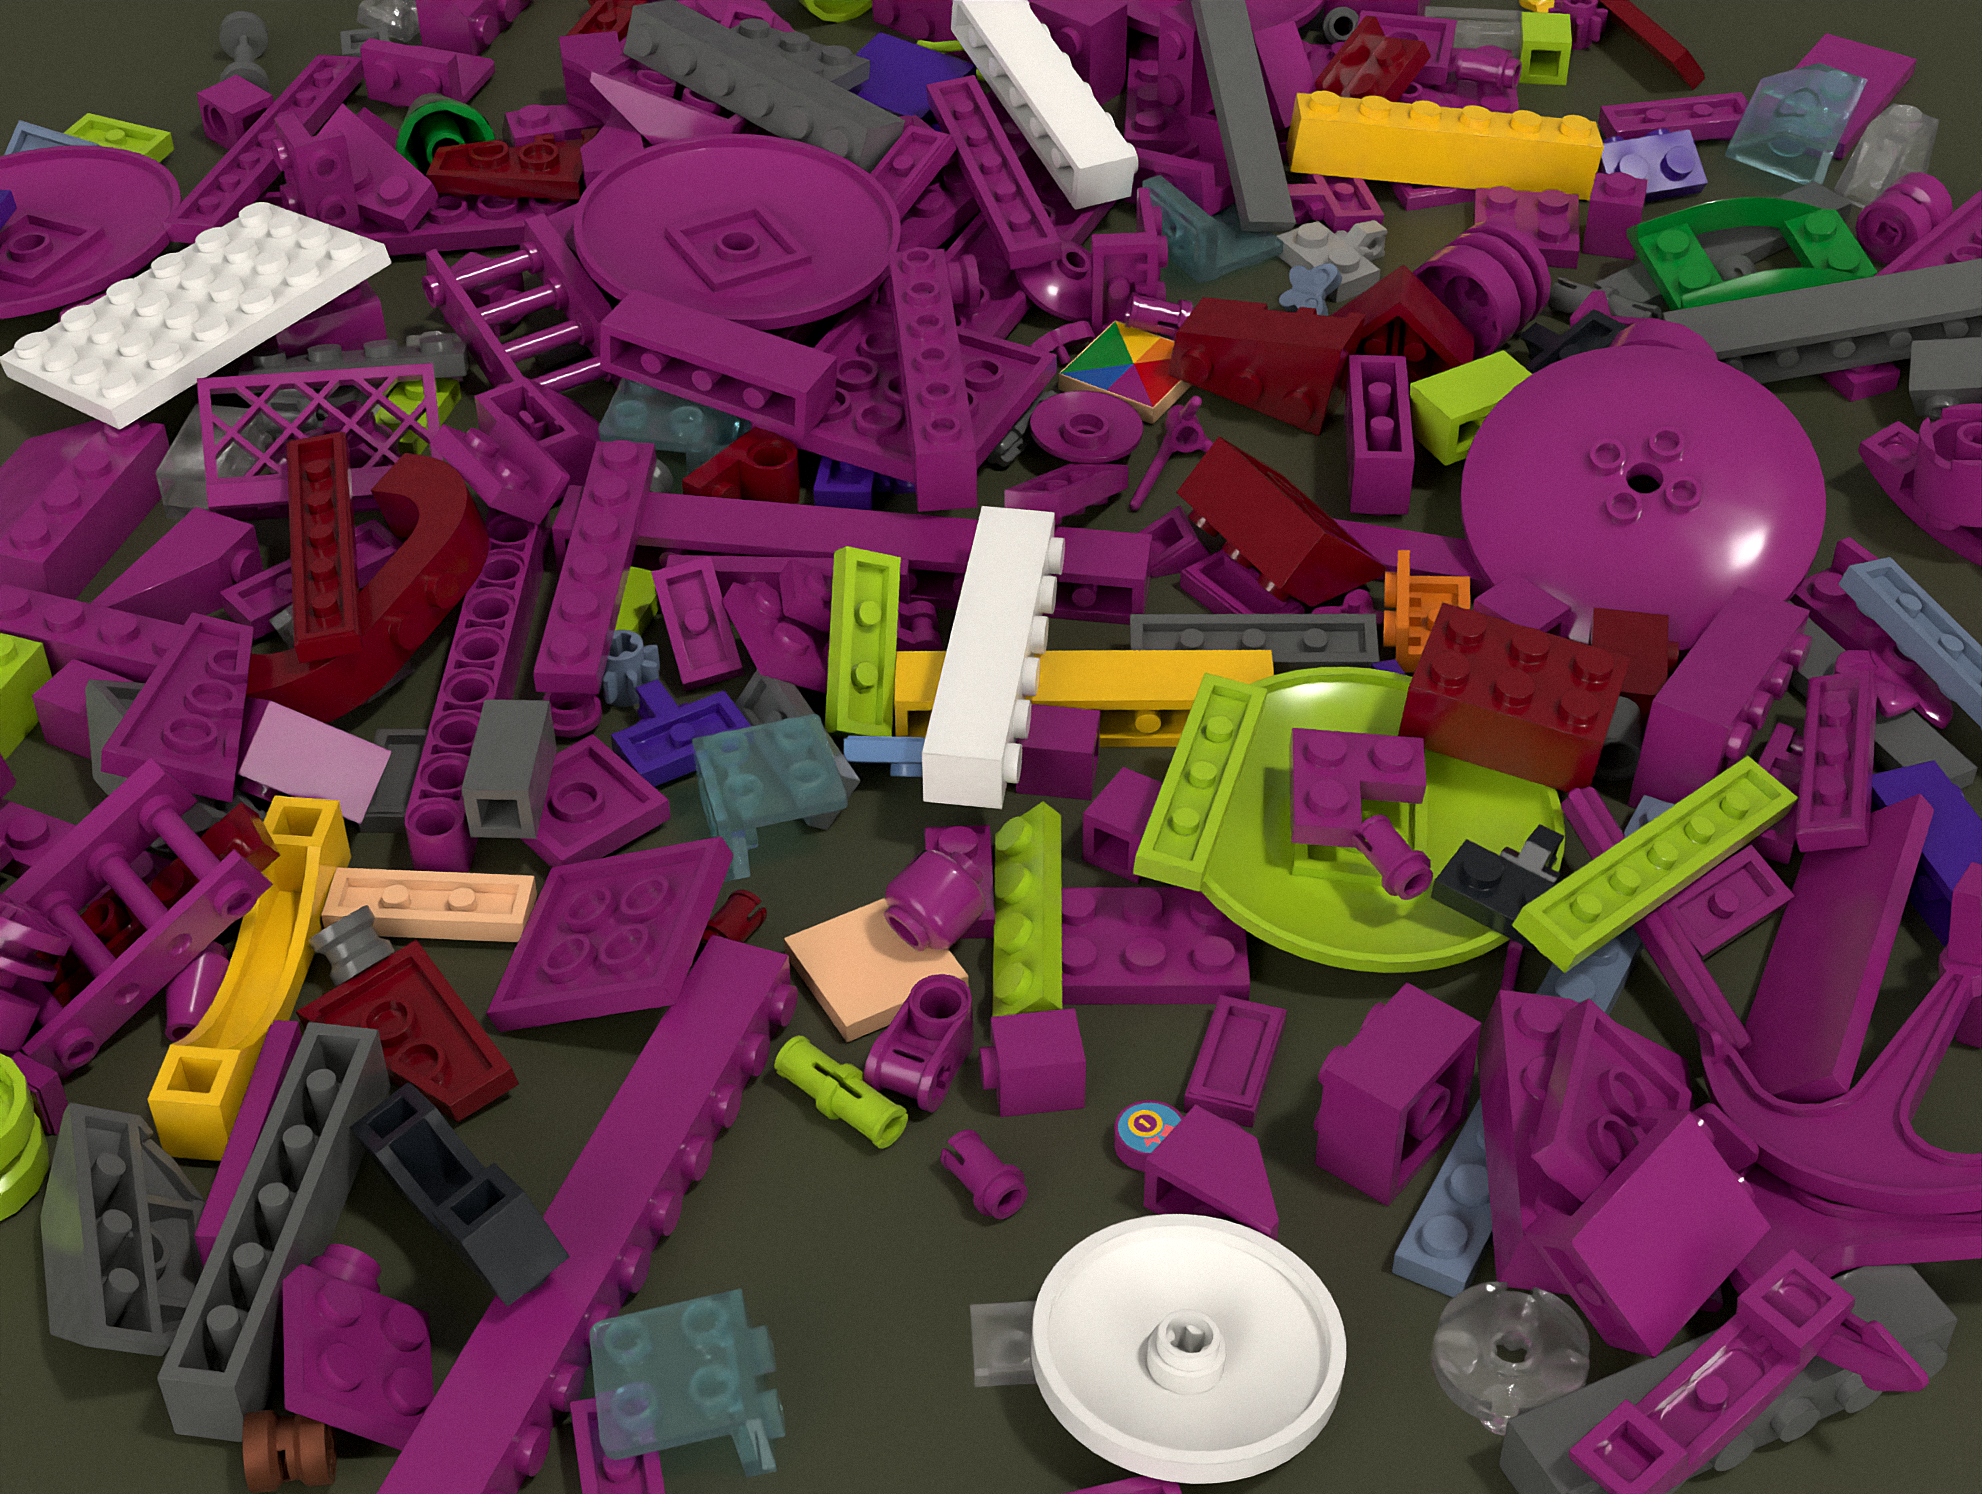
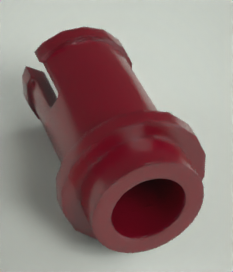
[693,889,767,962]

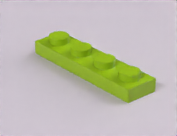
[1133,673,1268,892]
[992,801,1062,1017]

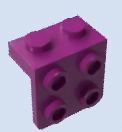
[360,38,495,107]

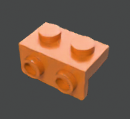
[1383,550,1470,673]

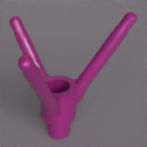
[1129,396,1213,511]

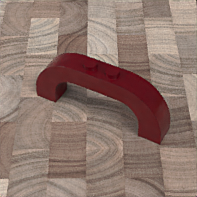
[245,453,490,724]

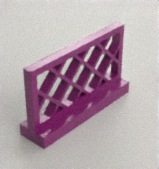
[197,363,443,521]

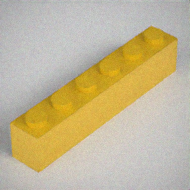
[1286,91,1604,200]
[894,650,1274,747]

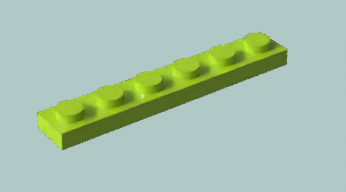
[1512,756,1798,973]

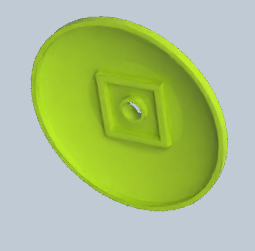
[1200,667,1565,973]

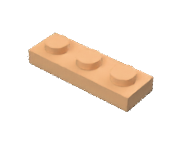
[321,867,537,942]

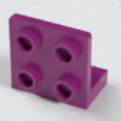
[1090,188,1168,337]

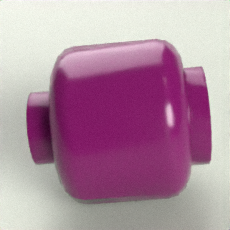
[884,850,986,951]

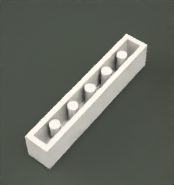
[951,0,1138,210]
[922,506,1065,809]

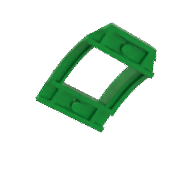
[1626,197,1877,311]

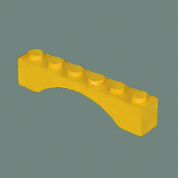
[147,796,351,1161]

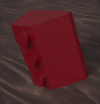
[1176,436,1387,607]

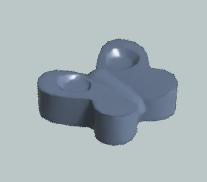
[1279,263,1343,316]

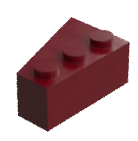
[1168,297,1366,436]

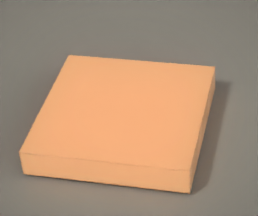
[784,898,969,1042]

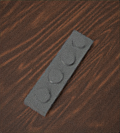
[238,335,470,393]
[1130,614,1379,675]

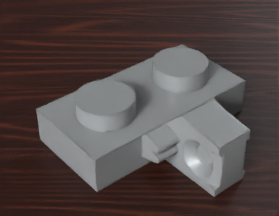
[1275,220,1387,303]

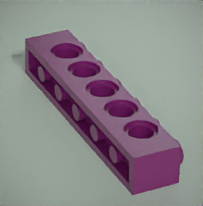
[888,247,977,512]

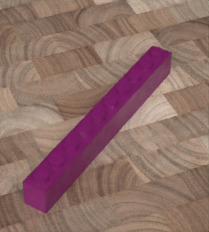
[552,485,1152,625]
[377,935,798,1494]

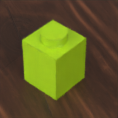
[1516,12,1572,86]

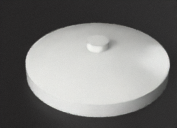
[1031,1214,1346,1484]

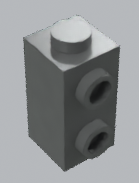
[1909,337,1982,420]
[461,699,557,839]

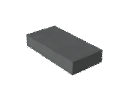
[358,729,429,833]

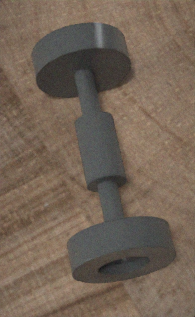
[219,11,270,93]

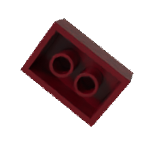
[1398,602,1631,792]

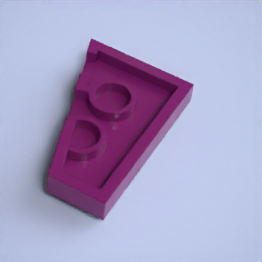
[284,103,439,234]

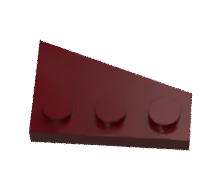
[426,128,599,202]
[295,939,519,1122]

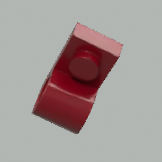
[682,427,800,504]

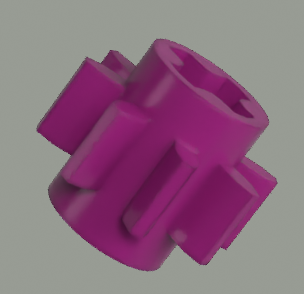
[1548,0,1608,50]

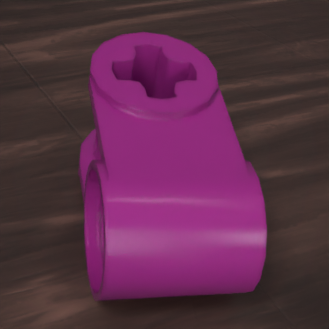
[863,974,974,1113]

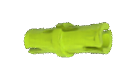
[774,1035,908,1149]

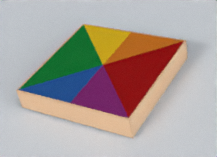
[1058,320,1192,424]

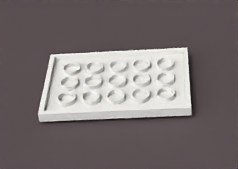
[0,202,391,430]

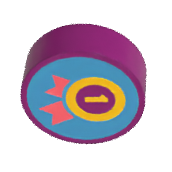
[1114,1100,1184,1172]

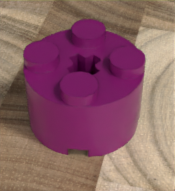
[1912,403,1982,530]

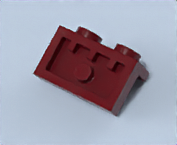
[1315,16,1431,102]

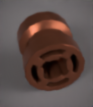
[242,1410,337,1494]

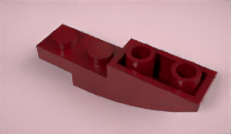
[35,802,281,1008]

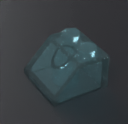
[1725,63,1867,185]

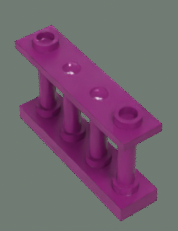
[422,213,644,399]
[3,757,273,1079]

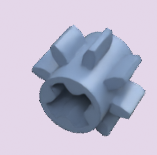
[600,630,660,707]

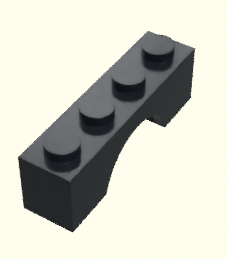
[349,1082,570,1307]

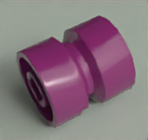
[1855,172,1953,264]

